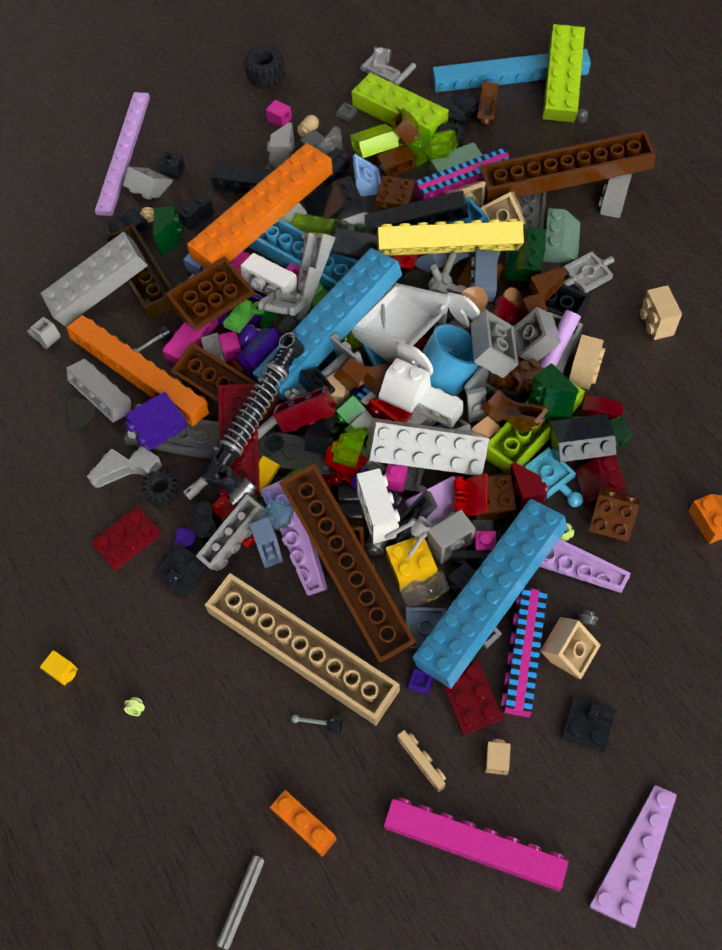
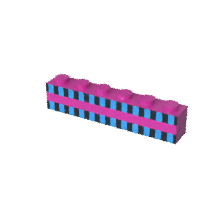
[415,148,511,201]
[501,588,548,718]

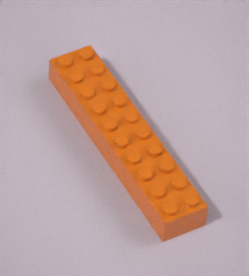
[187,143,333,268]

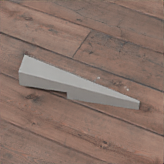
[296,232,336,320]

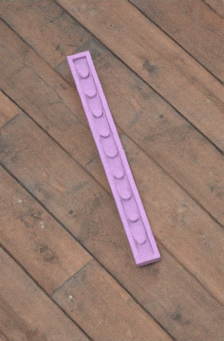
[95,92,150,216]

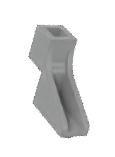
[87,446,162,488]

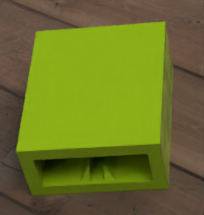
[350,124,400,158]

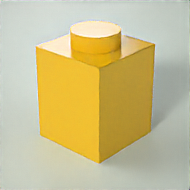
[40,650,78,686]

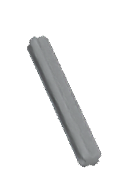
[217,855,264,950]

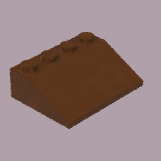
[165,257,255,332]

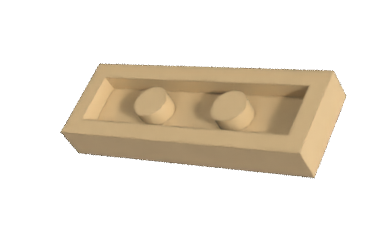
[398,730,446,793]

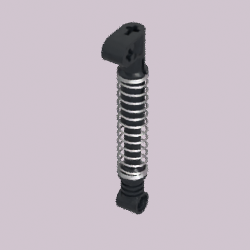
[201,333,304,493]

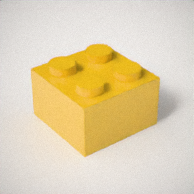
[385,537,438,591]

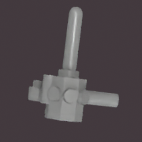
[429,251,466,295]

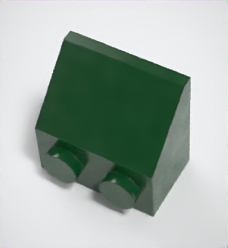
[153,206,184,256]

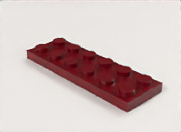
[218,383,260,497]

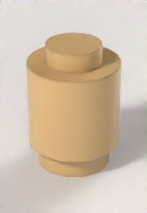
[297,115,319,137]

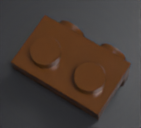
[510,359,543,393]

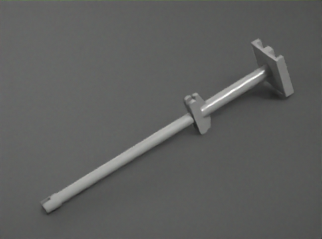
[183,333,364,500]

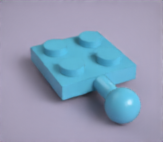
[524,448,583,507]

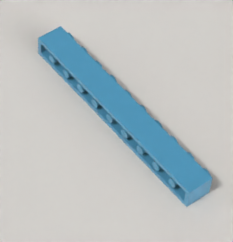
[433,49,591,93]

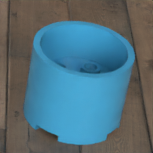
[418,324,479,396]

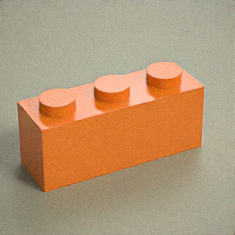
[270,790,337,857]

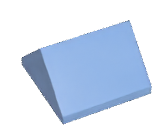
[353,154,381,196]

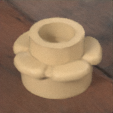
[140,207,154,222]

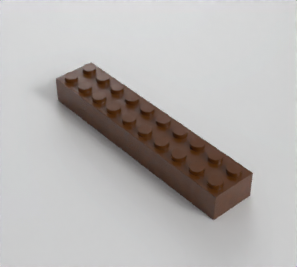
[480,130,656,203]
[279,463,416,664]

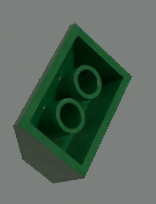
[504,227,547,283]
[528,363,579,420]

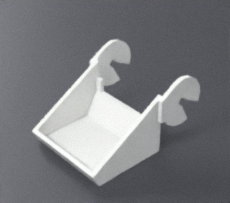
[351,283,481,376]

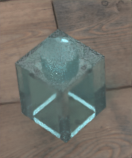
[262,498,294,530]

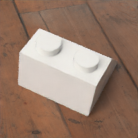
[378,358,431,413]

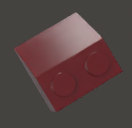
[574,455,627,506]
[509,463,548,513]

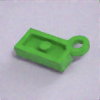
[223,300,265,333]

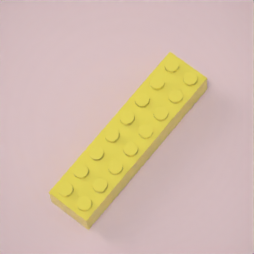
[377,219,524,256]

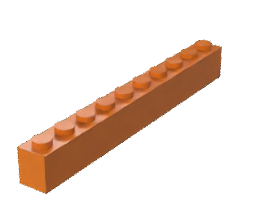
[66,315,209,427]

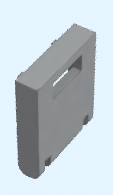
[259,290,307,316]

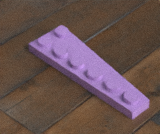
[260,476,328,596]
[539,539,631,593]
[589,785,677,928]

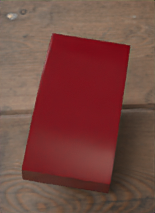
[581,396,623,422]

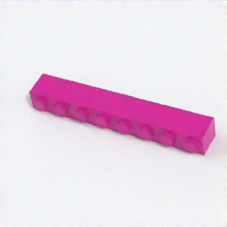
[384,798,569,891]

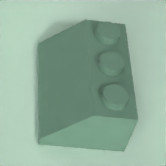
[543,208,580,264]

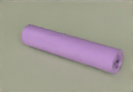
[540,310,581,368]

